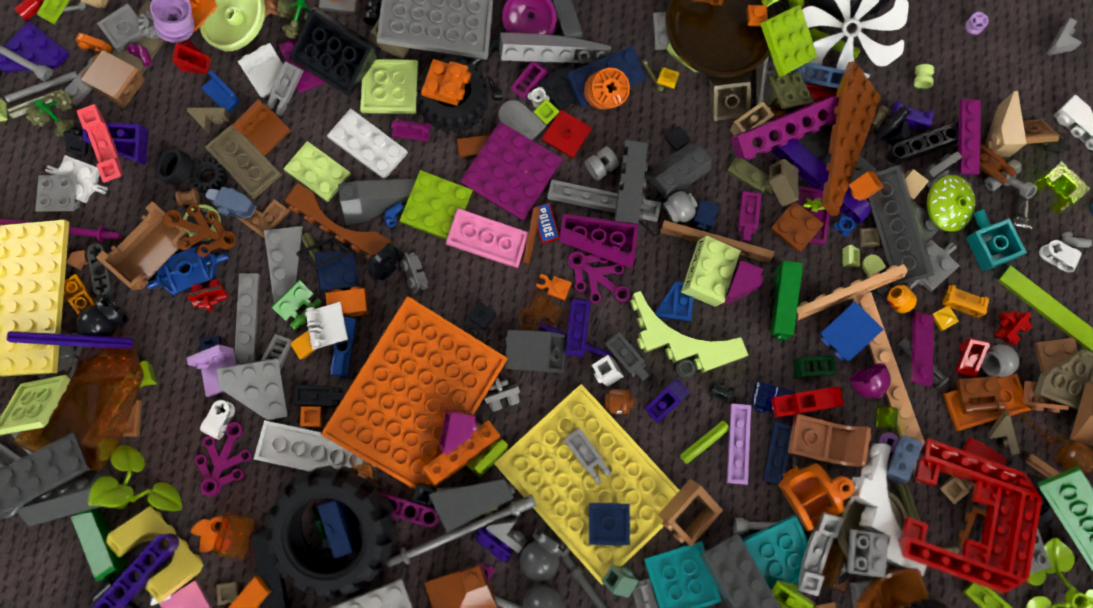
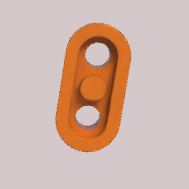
[75,33,113,54]

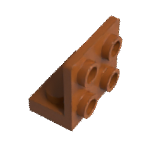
[232,99,290,156]

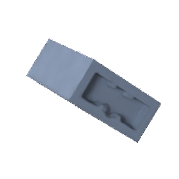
[886,435,923,485]

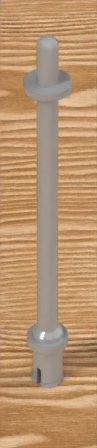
[386,494,536,567]

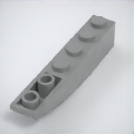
[499,33,611,63]

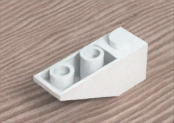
[1053,95,1093,150]

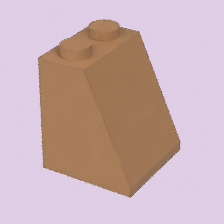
[81,50,145,109]

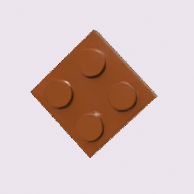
[770,202,824,254]

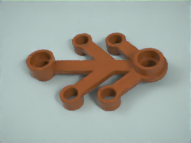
[163,204,236,257]

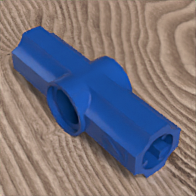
[330,317,357,377]

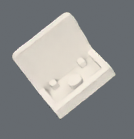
[238,43,283,98]

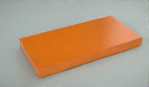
[942,373,1031,431]

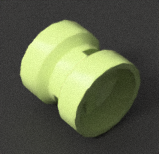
[914,64,934,89]

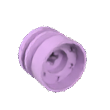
[150,0,194,43]

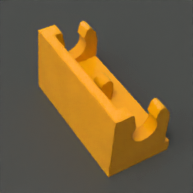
[942,285,989,318]

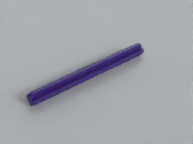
[7,331,134,349]

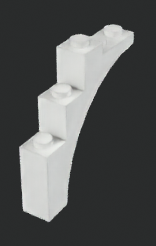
[849,444,926,576]

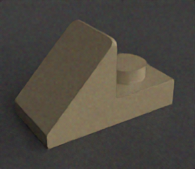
[187,108,230,135]
[988,410,1020,455]

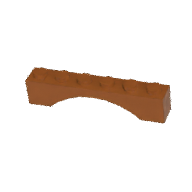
[285,183,394,260]

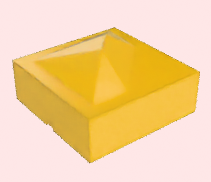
[657,68,680,89]
[932,305,959,331]

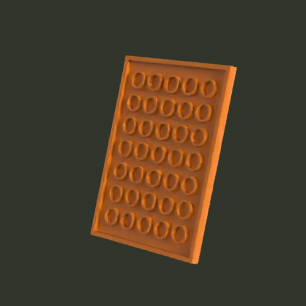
[321,296,508,489]

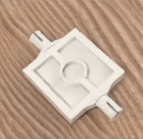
[46,155,107,203]

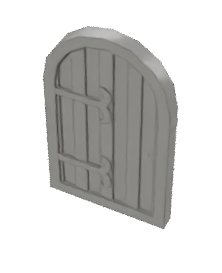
[498,100,546,140]

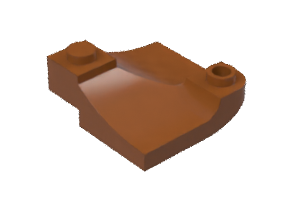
[424,563,498,608]

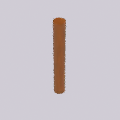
[522,207,541,264]

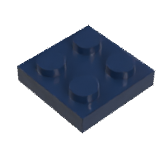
[315,251,359,291]
[589,503,630,545]

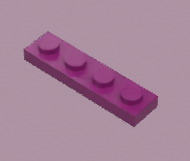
[958,99,981,175]

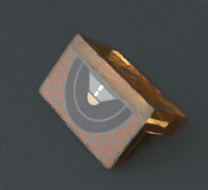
[822,544,851,592]

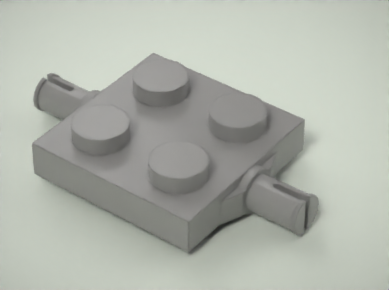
[905,239,959,292]

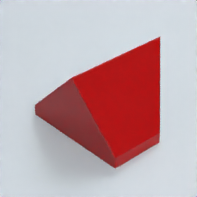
[172,39,211,74]

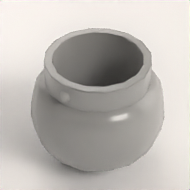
[663,191,698,224]
[981,344,1019,377]

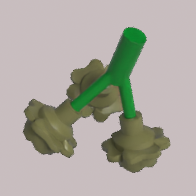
[276,0,323,39]
[26,89,75,137]

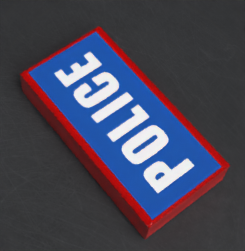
[531,203,560,244]

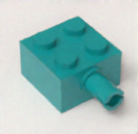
[966,209,1027,272]

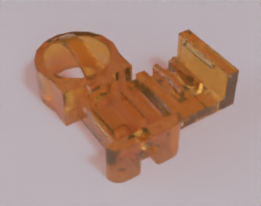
[519,291,563,331]

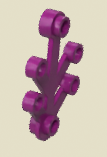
[568,251,630,304]
[195,422,252,497]

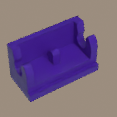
[891,100,934,132]

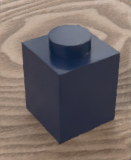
[692,200,719,232]

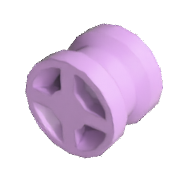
[965,12,989,35]

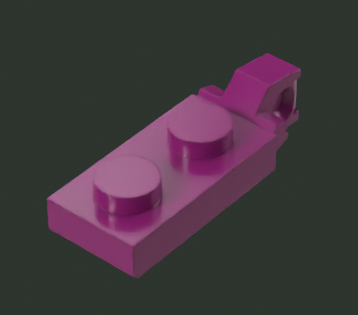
[738,191,762,244]

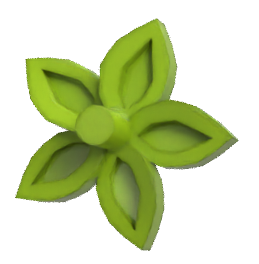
[803,197,825,212]

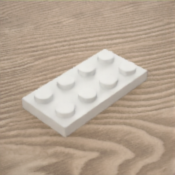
[327,108,408,180]

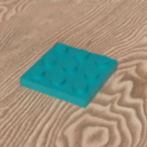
[742,515,808,591]
[644,541,722,608]

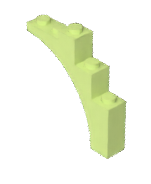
[630,291,748,373]

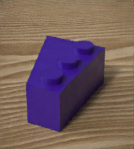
[82,123,149,166]

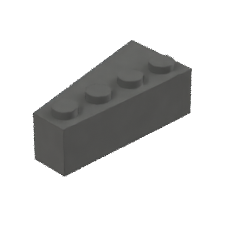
[615,140,648,224]
[18,461,114,526]

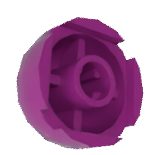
[849,363,891,399]

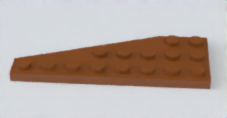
[821,61,881,216]

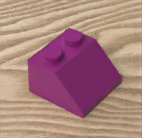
[722,260,764,305]
[439,408,478,454]

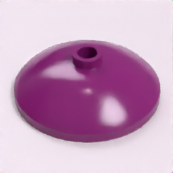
[502,0,557,35]

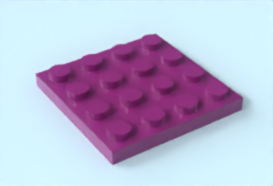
[460,122,563,222]

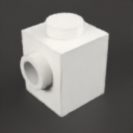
[592,355,624,387]

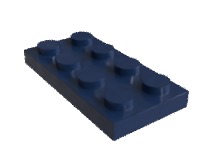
[566,45,646,108]

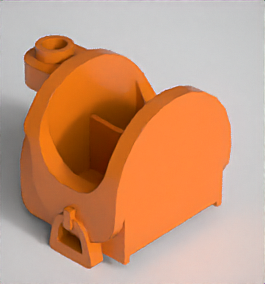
[778,463,854,531]

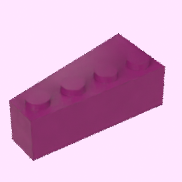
[559,214,639,268]

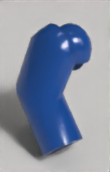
[384,202,404,228]

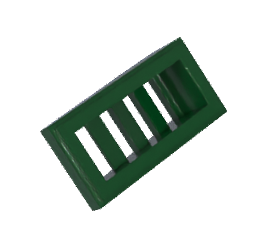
[793,356,837,379]

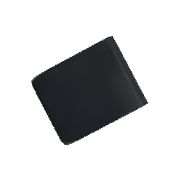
[412,483,438,508]

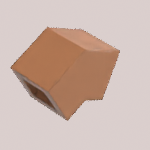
[66,250,89,270]

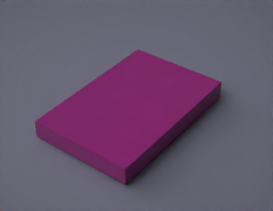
[795,186,830,245]

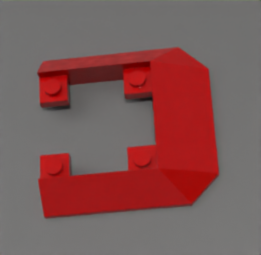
[898,438,1042,593]

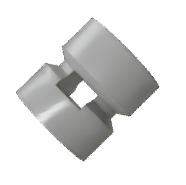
[584,146,619,181]

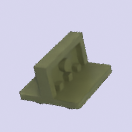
[765,72,814,109]

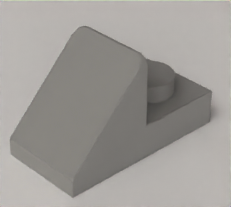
[1047,18,1082,55]
[486,516,528,553]

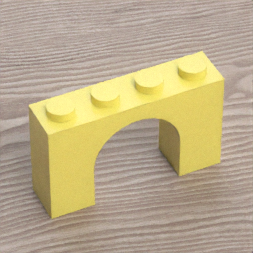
[106,506,203,603]

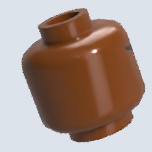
[605,389,635,414]

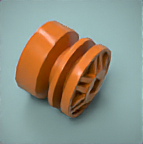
[584,67,630,110]

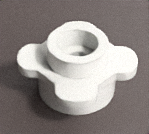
[528,87,549,108]

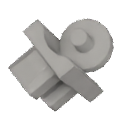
[484,377,520,412]

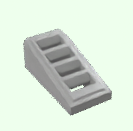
[261,334,293,371]

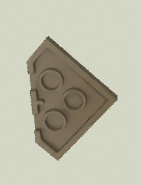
[1034,350,1093,411]

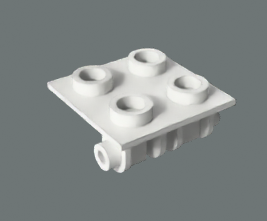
[305,302,348,350]

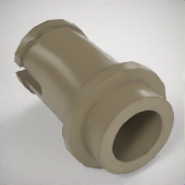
[871,106,891,130]

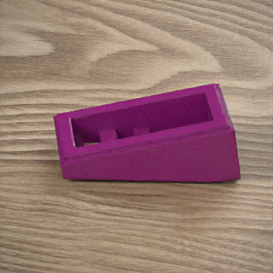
[510,61,548,99]

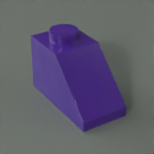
[644,378,691,423]

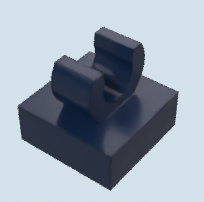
[199,336,221,352]

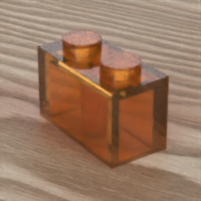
[212,512,255,560]

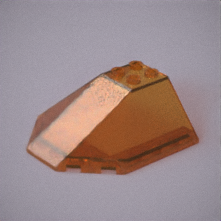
[13,345,144,471]

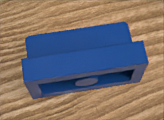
[201,70,241,113]

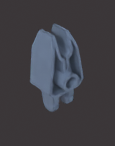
[206,186,257,219]

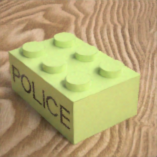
[681,236,741,307]

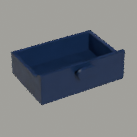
[317,498,361,558]

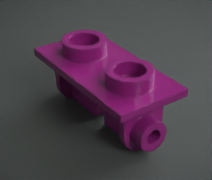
[391,119,431,142]

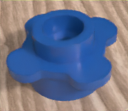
[834,215,856,237]

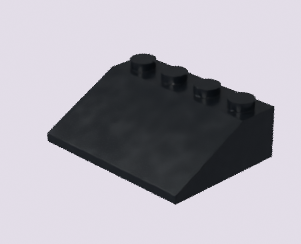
[289,9,381,96]

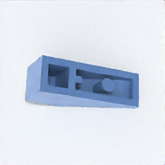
[792,63,845,88]

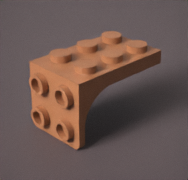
[788,414,871,467]

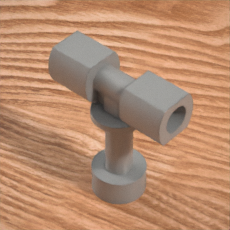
[985,160,1037,199]

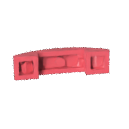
[77,104,122,183]

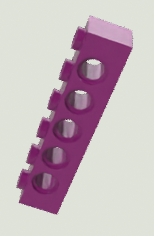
[730,96,839,161]

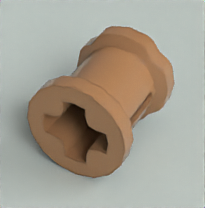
[176,188,200,208]

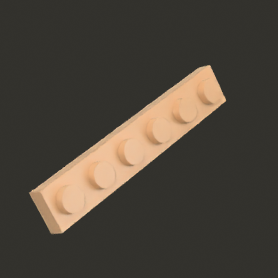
[796,264,908,321]

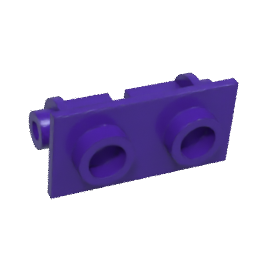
[474,525,514,562]

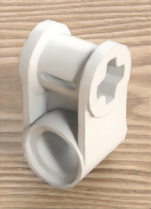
[1039,240,1081,272]
[200,400,235,440]

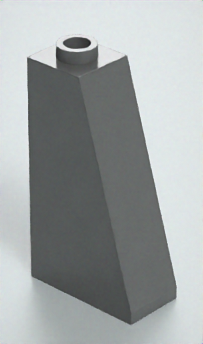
[429,479,516,532]

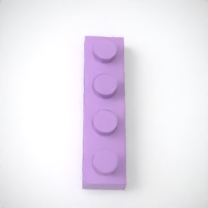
[726,404,751,485]

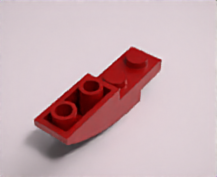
[771,386,844,418]

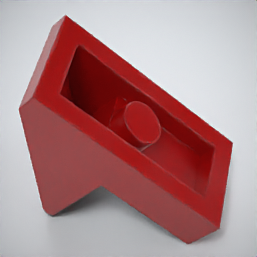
[955,337,990,377]

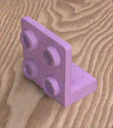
[187,345,237,397]

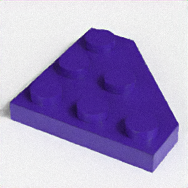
[0,21,70,73]

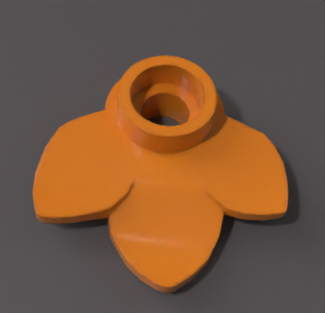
[191,516,230,553]

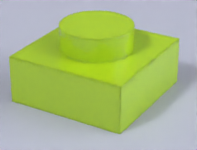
[533,99,559,125]

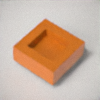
[746,5,768,26]
[300,407,322,427]

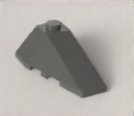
[338,179,416,226]

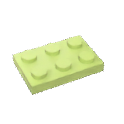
[284,141,351,202]

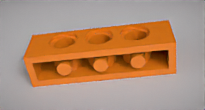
[423,420,500,488]

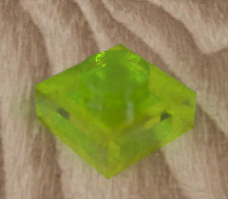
[876,407,898,428]

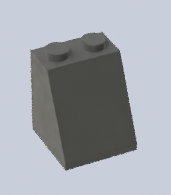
[505,330,566,373]

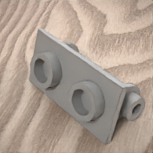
[400,253,428,294]
[632,578,658,608]

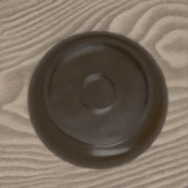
[665,0,774,78]

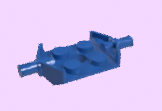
[147,245,229,296]

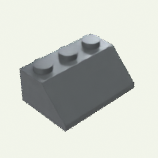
[644,143,712,201]

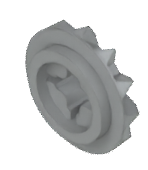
[137,10,161,39]

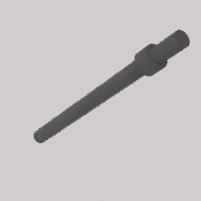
[561,555,607,608]

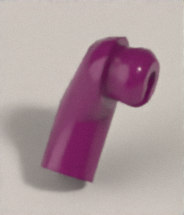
[127,44,152,67]

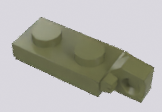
[727,157,774,195]

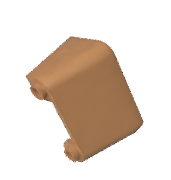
[96,201,189,290]

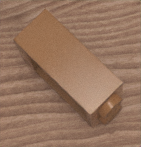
[658,479,723,546]

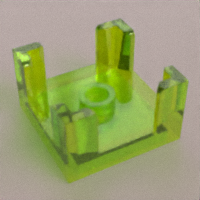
[1034,162,1090,214]

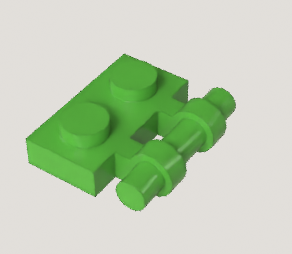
[271,280,323,330]

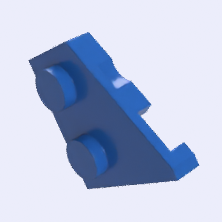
[655,281,693,322]

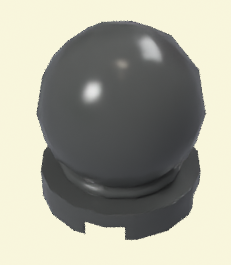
[520,528,570,582]
[522,585,565,608]

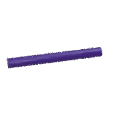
[539,323,611,358]

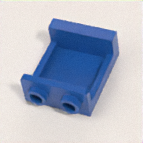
[820,301,884,362]

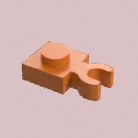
[536,274,572,301]

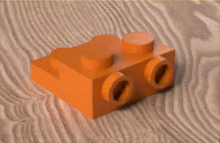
[421,59,471,106]

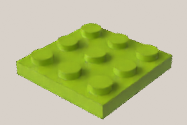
[760,5,818,77]
[400,170,473,240]

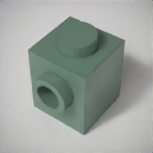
[602,564,639,598]

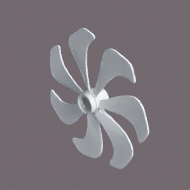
[802,0,908,78]

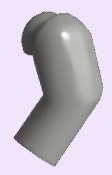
[1061,232,1092,248]

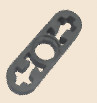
[87,243,114,297]

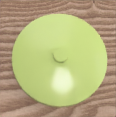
[200,0,265,51]

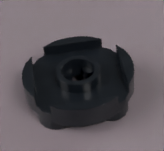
[368,243,402,281]

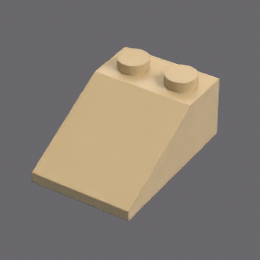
[984,91,1027,157]

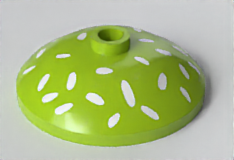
[927,175,976,232]

